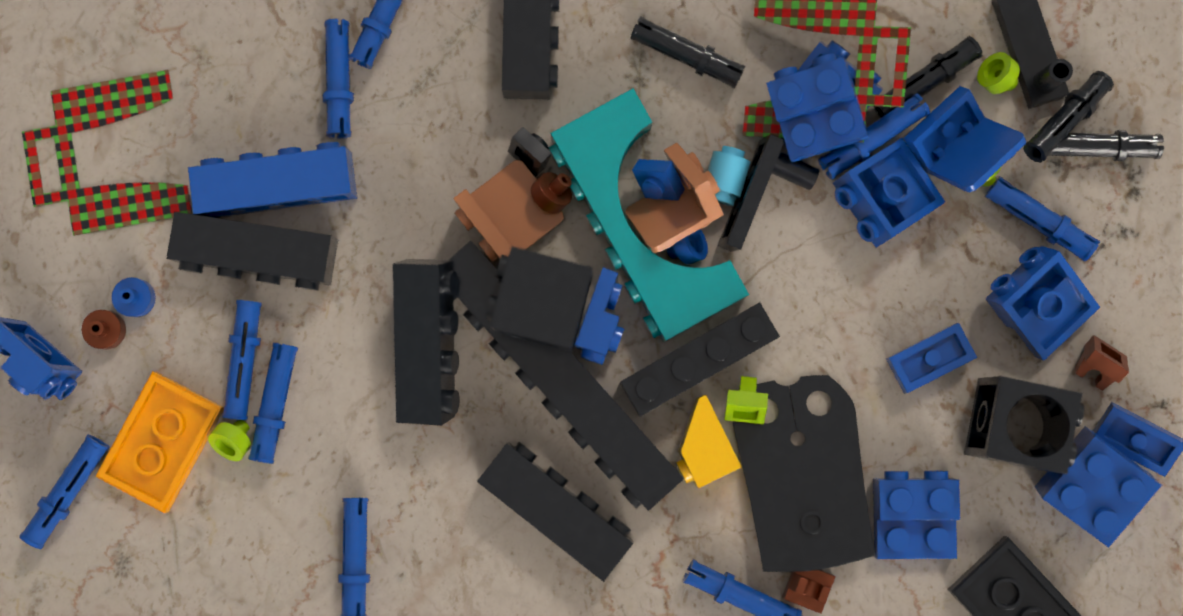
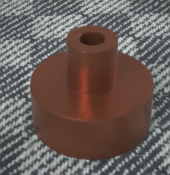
[531,172,572,214]
[81,310,126,350]

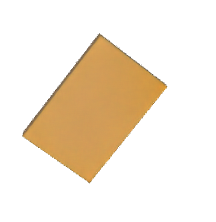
[95,371,224,513]

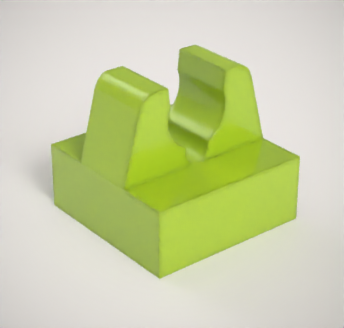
[724,376,768,424]

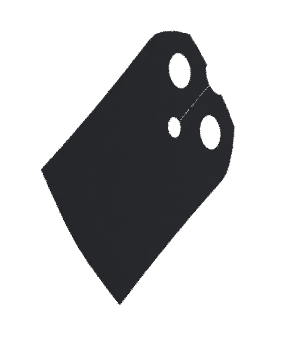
[733,375,875,572]

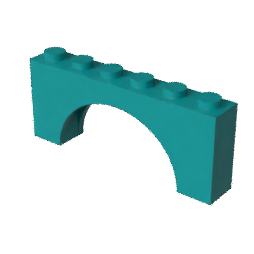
[548,88,749,342]

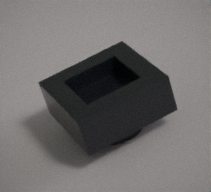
[508,127,552,177]

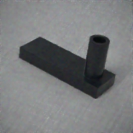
[991,0,1073,109]
[717,134,819,252]

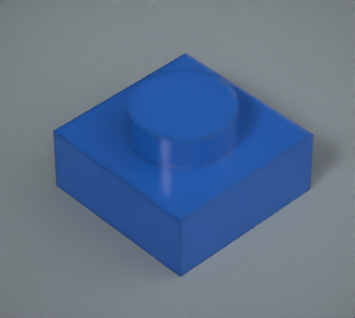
[632,159,685,201]

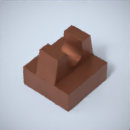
[1075,335,1129,391]
[782,570,835,614]

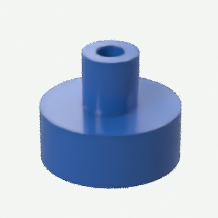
[667,229,708,265]
[112,277,156,318]

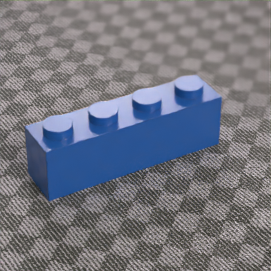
[188,142,358,218]

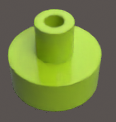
[977,52,1020,94]
[208,420,251,461]

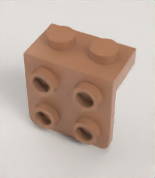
[625,143,723,253]
[453,160,564,262]

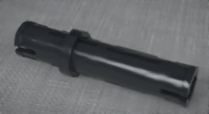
[630,16,746,89]
[873,36,983,118]
[1023,71,1114,163]
[1048,130,1164,161]

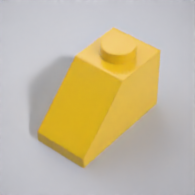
[676,395,741,489]

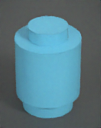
[707,146,750,206]

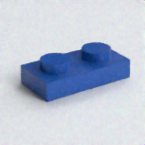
[886,323,977,394]
[1093,402,1183,477]

